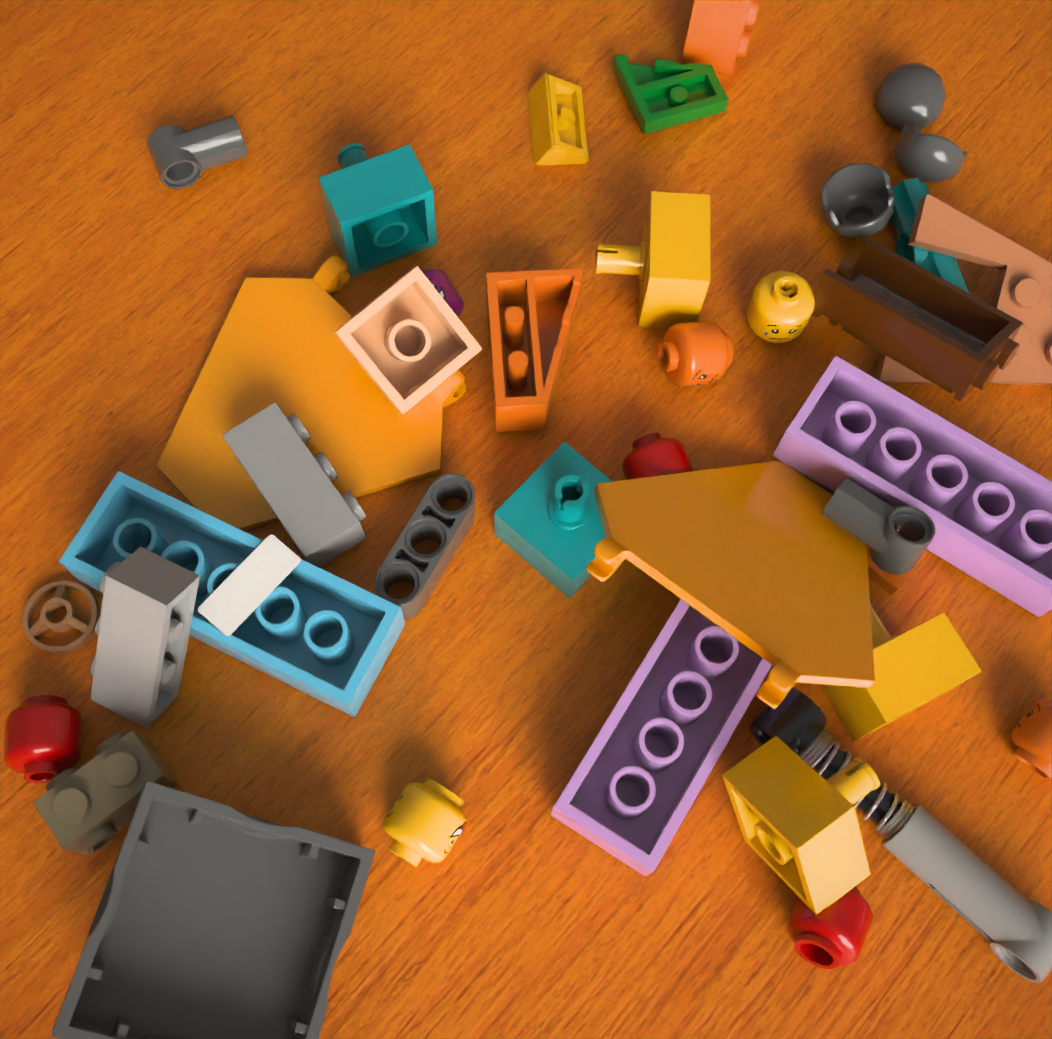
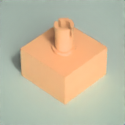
[333,266,482,414]

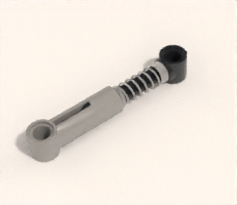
[749,688,1052,984]

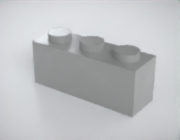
[222,402,366,568]
[90,547,200,728]

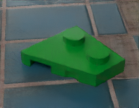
[613,55,729,134]

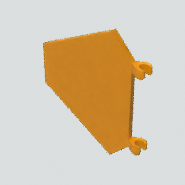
[156,255,467,531]
[585,460,875,709]

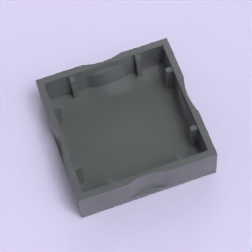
[51,781,375,1039]

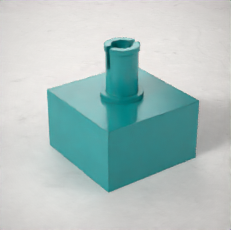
[318,143,437,277]
[494,442,613,599]

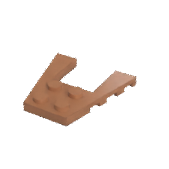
[875,194,1052,385]

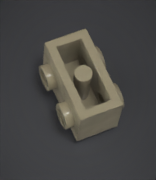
[33,730,180,855]

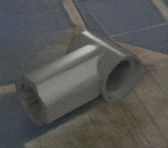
[147,116,248,189]
[821,478,936,575]

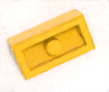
[528,73,589,166]

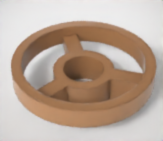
[22,580,100,654]

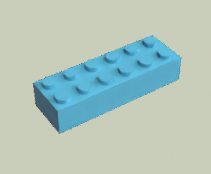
[59,471,405,718]

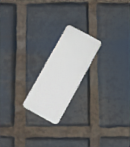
[198,535,301,636]

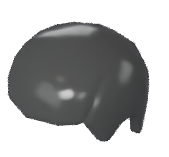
[875,63,946,131]
[894,123,967,184]
[821,163,895,239]

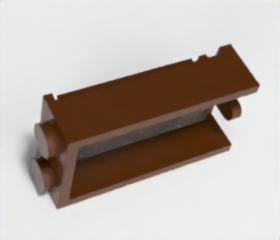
[812,239,1023,402]

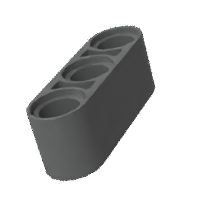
[375,473,476,619]

